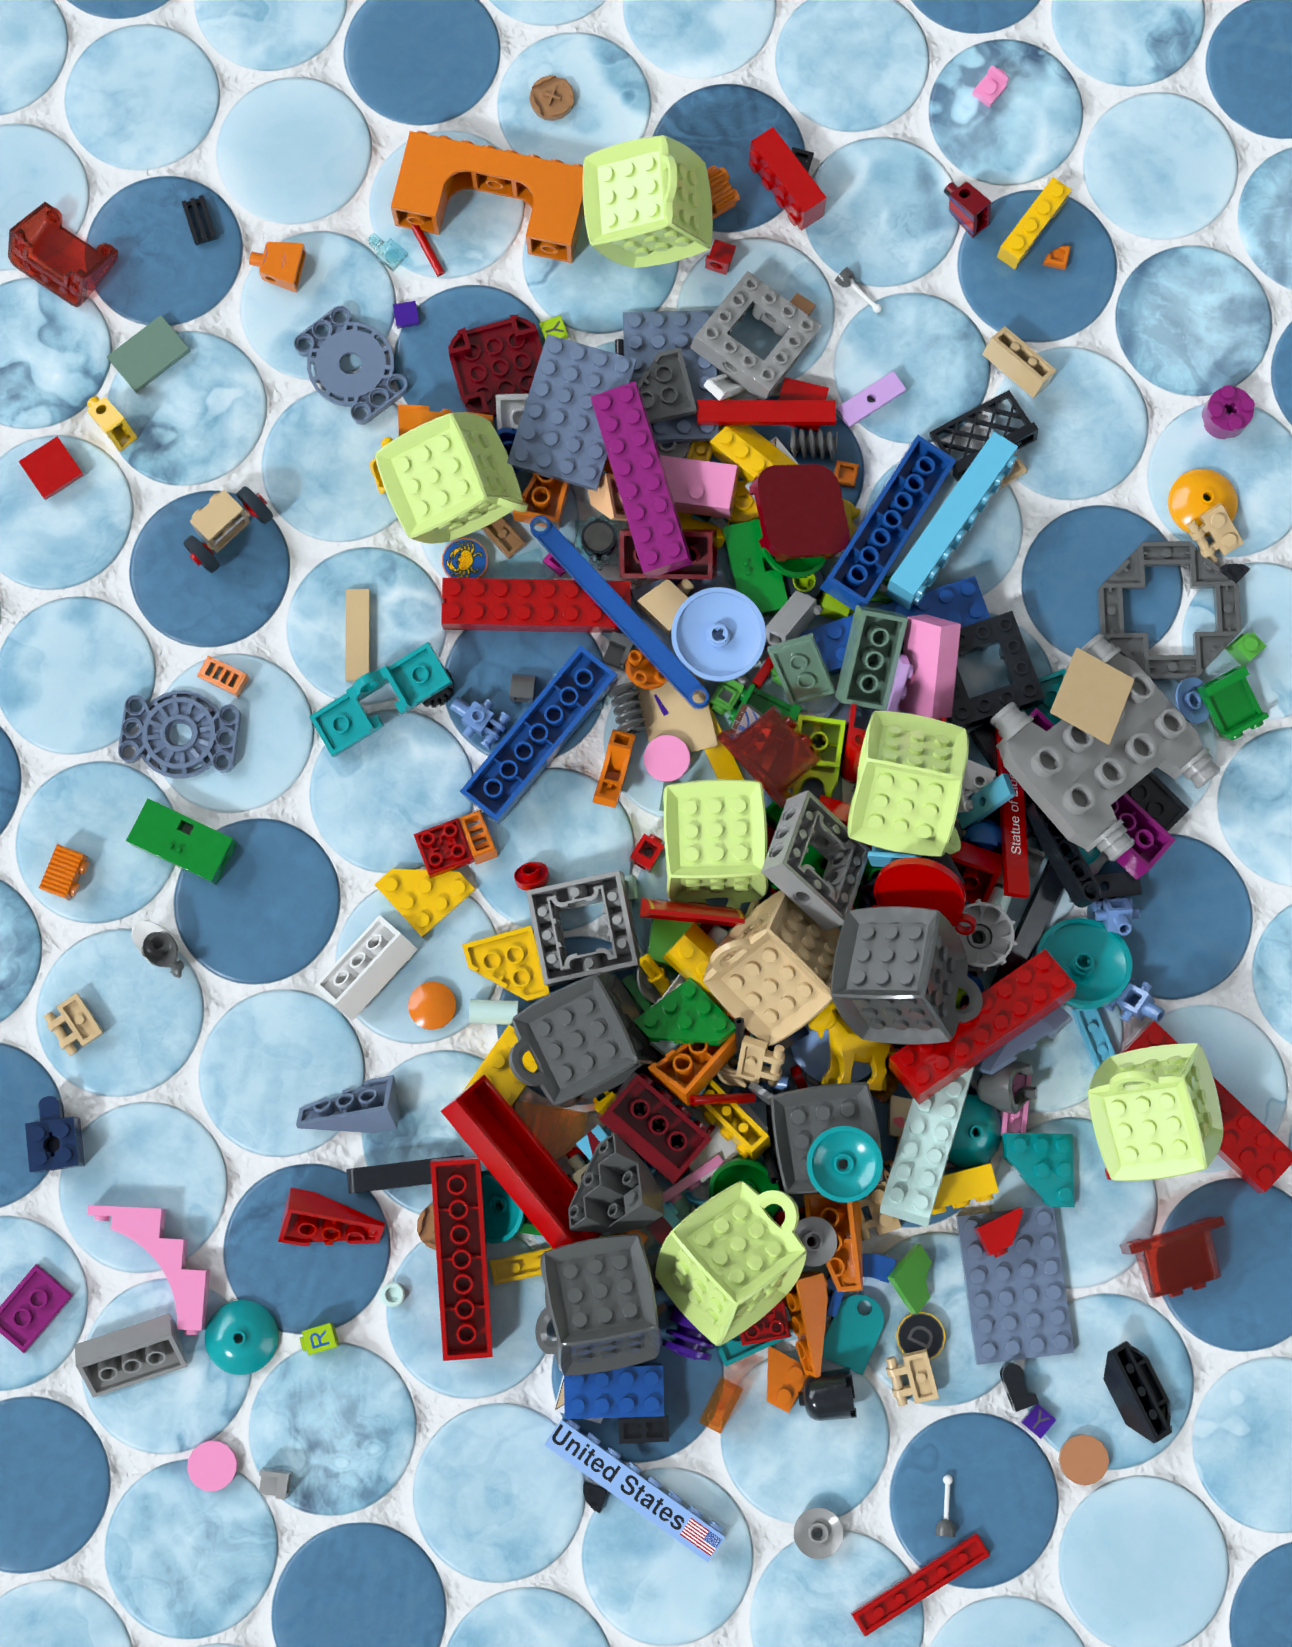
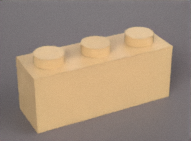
[982,326,1057,399]

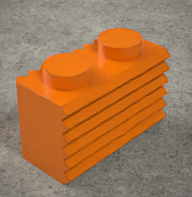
[39,844,89,901]

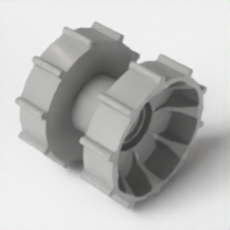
[954,899,1017,977]

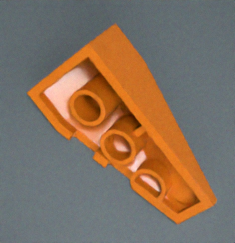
[398,404,494,436]
[803,1192,863,1292]
[784,1271,828,1378]

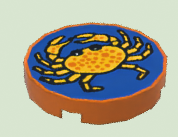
[442,538,488,578]

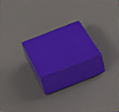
[393,301,420,329]

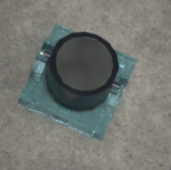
[575,515,622,567]

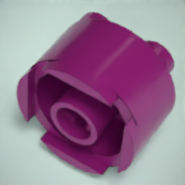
[1202,385,1255,439]

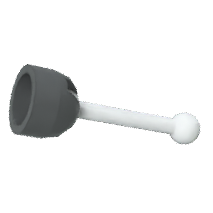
[834,267,882,313]
[935,1475,956,1537]

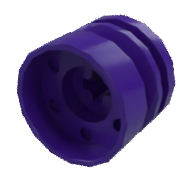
[662,1304,715,1361]

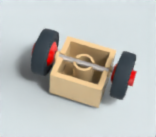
[183,486,273,573]

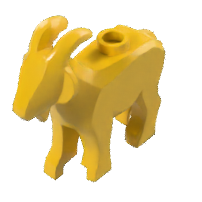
[808,1000,896,1091]

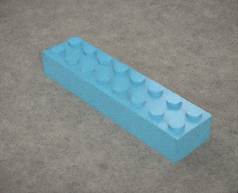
[886,431,1018,610]

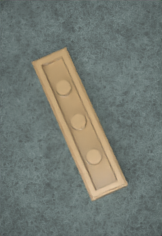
[345,589,370,682]

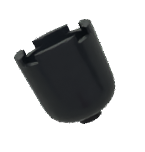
[798,1367,857,1421]

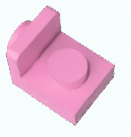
[972,65,1009,108]

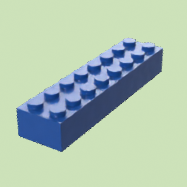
[820,435,956,611]
[799,576,990,676]
[460,645,618,824]

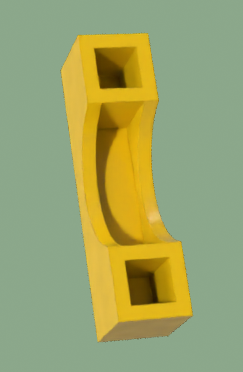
[997,177,1072,270]

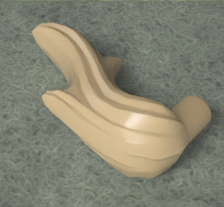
[717,1056,768,1087]

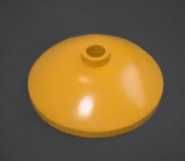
[1168,469,1238,537]

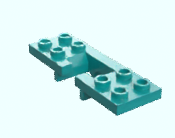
[309,642,453,757]

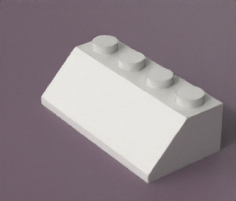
[315,915,418,1021]

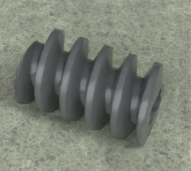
[790,428,838,460]
[609,682,647,734]

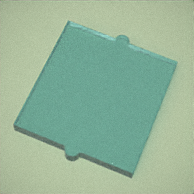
[499,550,548,580]

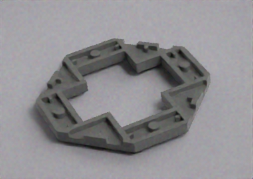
[1097,541,1241,680]

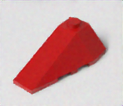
[278,1187,385,1246]

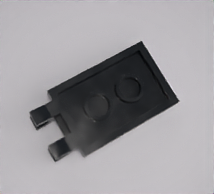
[1126,771,1190,832]

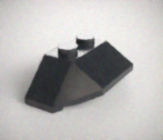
[1103,1341,1172,1443]

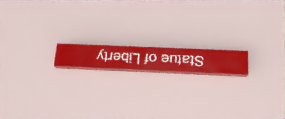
[995,727,1030,899]

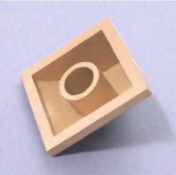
[588,473,627,521]

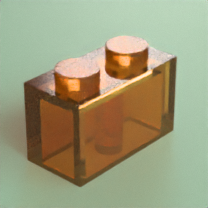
[698,1376,743,1434]

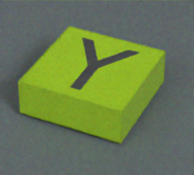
[539,315,569,340]

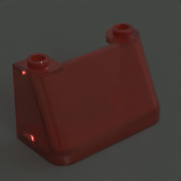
[8,202,118,307]

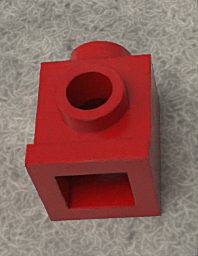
[629,834,664,873]

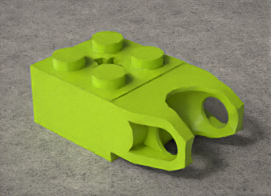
[790,714,846,798]

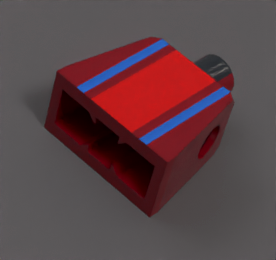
[943,182,991,238]

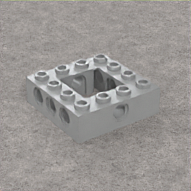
[690,271,822,400]
[761,790,871,931]
[526,870,640,987]

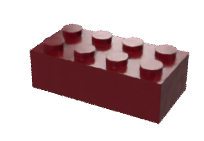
[619,528,717,579]

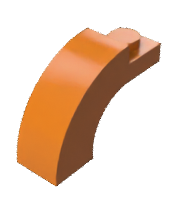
[593,729,636,808]

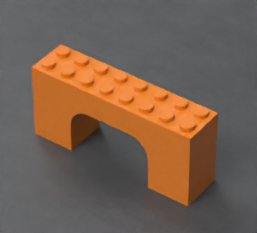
[391,131,584,263]

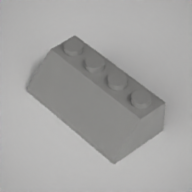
[75,1313,188,1398]

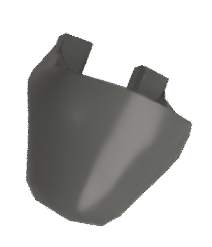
[977,1061,1037,1114]

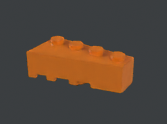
[512,473,570,530]
[648,1011,750,1106]

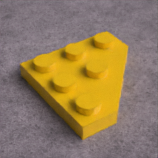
[374,869,476,938]
[462,925,550,1002]

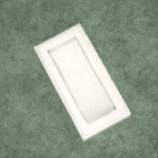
[704,374,746,401]

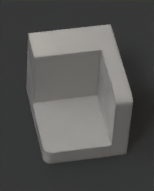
[259,1468,292,1500]

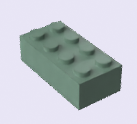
[835,605,908,711]

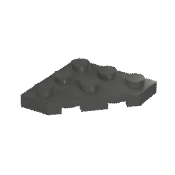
[637,347,697,424]

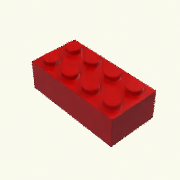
[748,127,827,231]

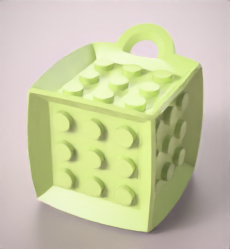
[583,135,713,268]
[375,412,528,544]
[848,711,969,857]
[663,779,768,909]
[1088,1043,1223,1181]
[655,1181,807,1346]

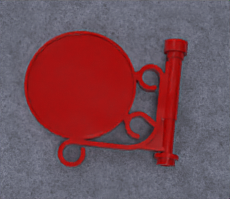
[851,857,976,935]

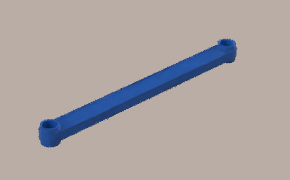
[530,516,710,710]

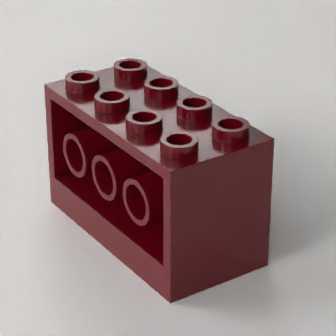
[595,1072,712,1184]

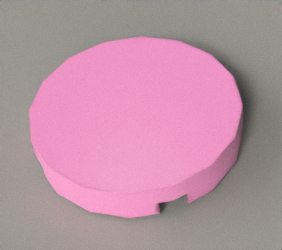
[644,735,691,782]
[187,1440,238,1491]

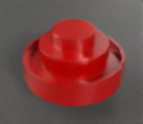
[514,862,550,891]

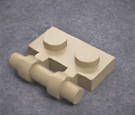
[1187,503,1244,563]
[44,993,104,1056]
[736,1035,785,1086]
[860,1181,902,1241]
[886,1349,939,1406]

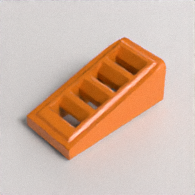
[197,656,250,698]
[458,810,498,865]

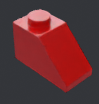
[974,1207,1023,1258]

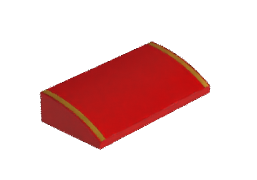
[640,898,745,927]

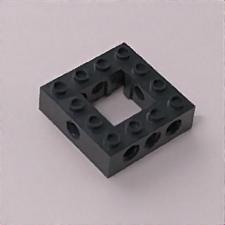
[947,611,1045,730]

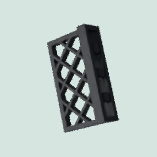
[929,390,1038,482]

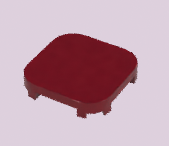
[448,315,543,417]
[749,464,849,562]

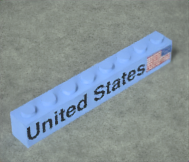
[545,1418,725,1562]

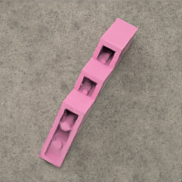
[87,1205,210,1335]

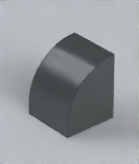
[509,673,536,703]

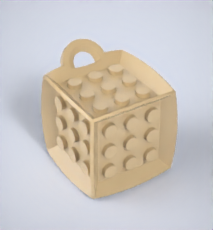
[703,890,841,1046]

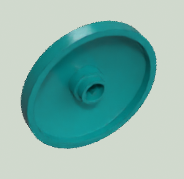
[1035,918,1132,1009]

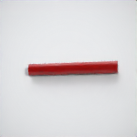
[410,223,445,277]
[689,1093,756,1105]

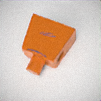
[249,242,307,293]

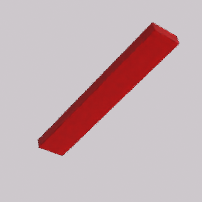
[696,400,836,425]
[851,1533,991,1636]

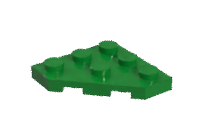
[634,977,735,1046]

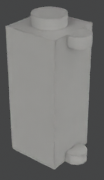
[765,590,822,645]

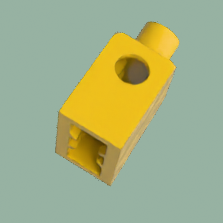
[87,396,138,452]

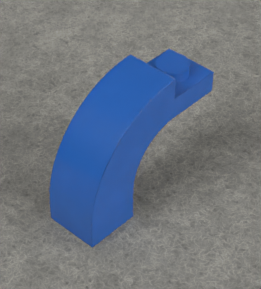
[826,1254,896,1317]

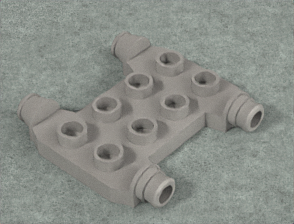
[991,634,1220,861]

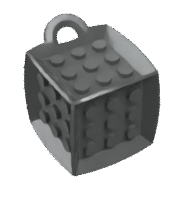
[831,906,983,1044]
[509,972,658,1108]
[748,1081,883,1195]
[535,1234,662,1376]

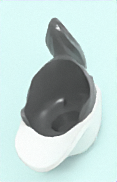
[131,920,185,978]

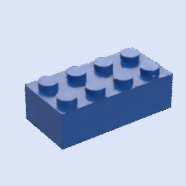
[564,1364,664,1419]

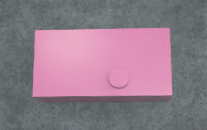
[660,455,739,519]
[898,614,961,720]

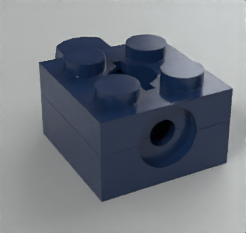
[25,1096,85,1173]

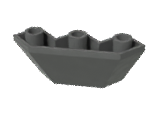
[568,1133,664,1234]

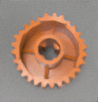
[707,165,740,219]

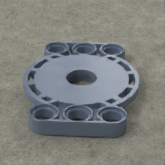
[294,306,408,425]
[118,690,241,779]

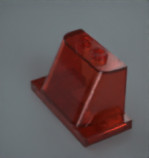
[717,706,823,808]
[1119,1216,1225,1298]

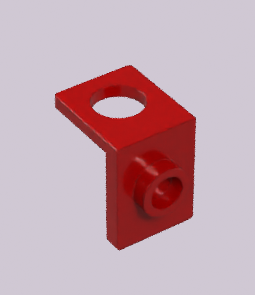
[705,239,736,275]

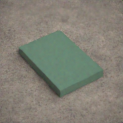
[107,315,191,393]
[767,633,836,706]

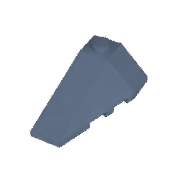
[975,1007,1073,1075]
[296,1075,400,1133]

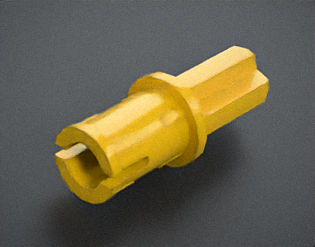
[639,954,671,996]

